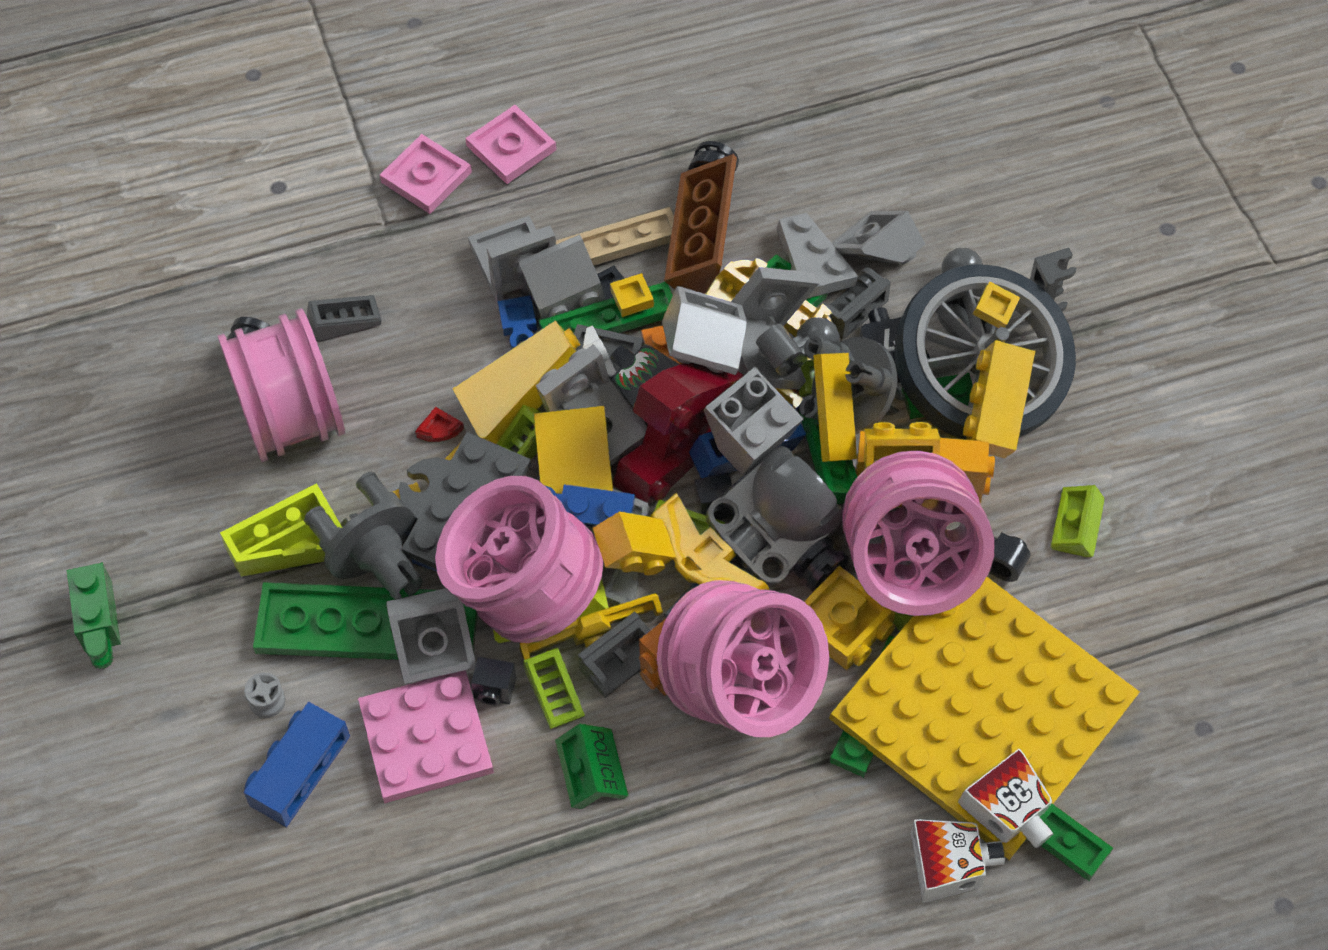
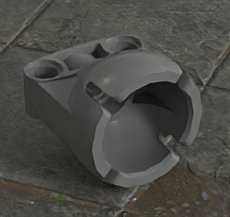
[706,446,843,586]

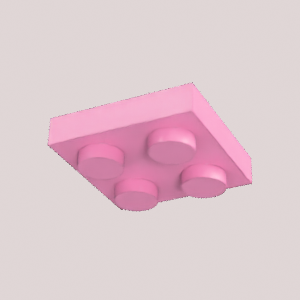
[465,105,556,184]
[380,134,472,214]

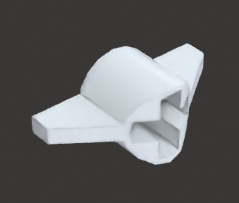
[583,325,616,377]

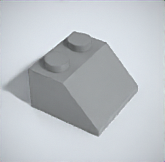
[518,234,605,320]
[387,588,476,684]

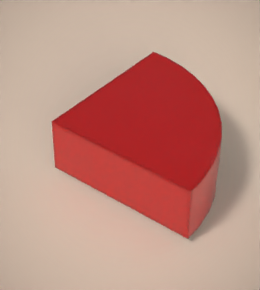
[415,406,464,442]

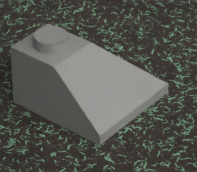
[831,211,925,264]

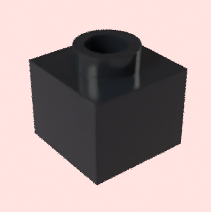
[694,472,732,520]
[471,657,516,706]

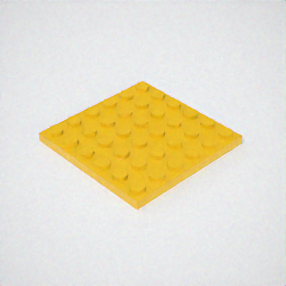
[829,577,1140,861]

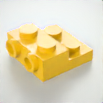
[864,422,940,507]
[804,566,895,670]

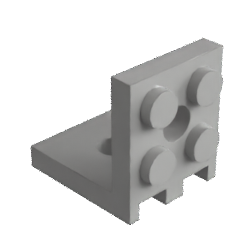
[468,216,556,304]
[731,267,819,390]
[536,344,647,466]

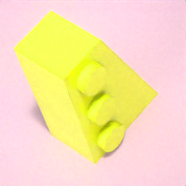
[220,483,342,577]

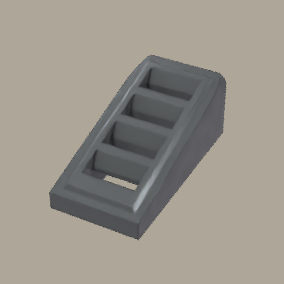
[306,295,382,341]

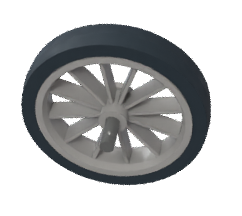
[894,264,1076,440]

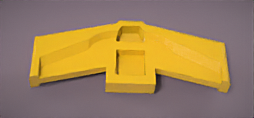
[650,492,770,590]
[519,593,663,660]

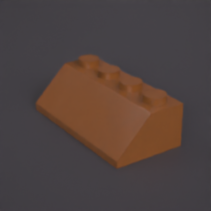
[664,154,737,294]

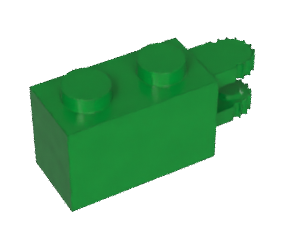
[66,562,121,670]

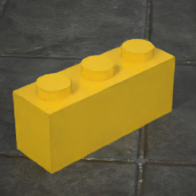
[963,340,1035,459]

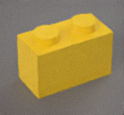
[592,512,676,576]

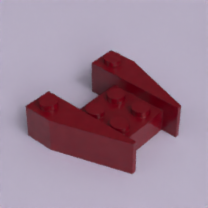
[613,362,744,505]

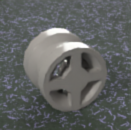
[244,672,286,718]

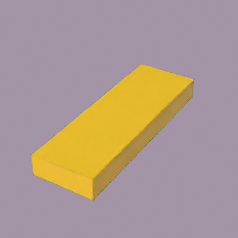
[813,353,857,462]

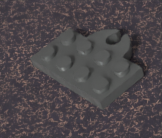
[399,432,531,569]

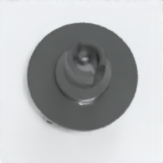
[800,336,905,434]
[303,472,422,600]

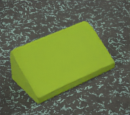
[1050,485,1104,557]

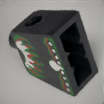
[610,344,680,426]

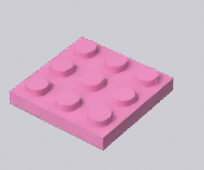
[358,670,494,803]

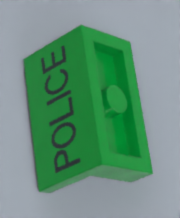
[555,723,629,809]

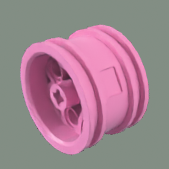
[218,308,345,462]
[842,451,994,616]
[435,476,604,643]
[657,580,829,737]

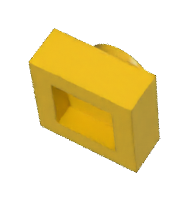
[610,273,654,317]
[972,281,1020,328]

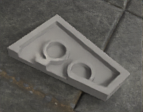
[777,213,858,298]

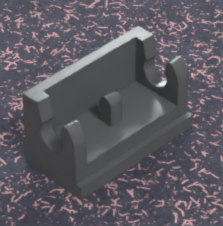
[1030,248,1077,312]
[824,267,891,340]
[578,612,651,698]

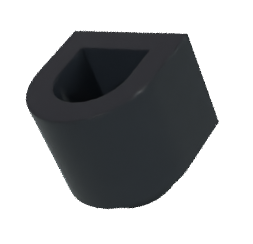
[989,532,1031,582]

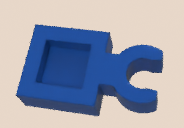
[498,296,537,350]

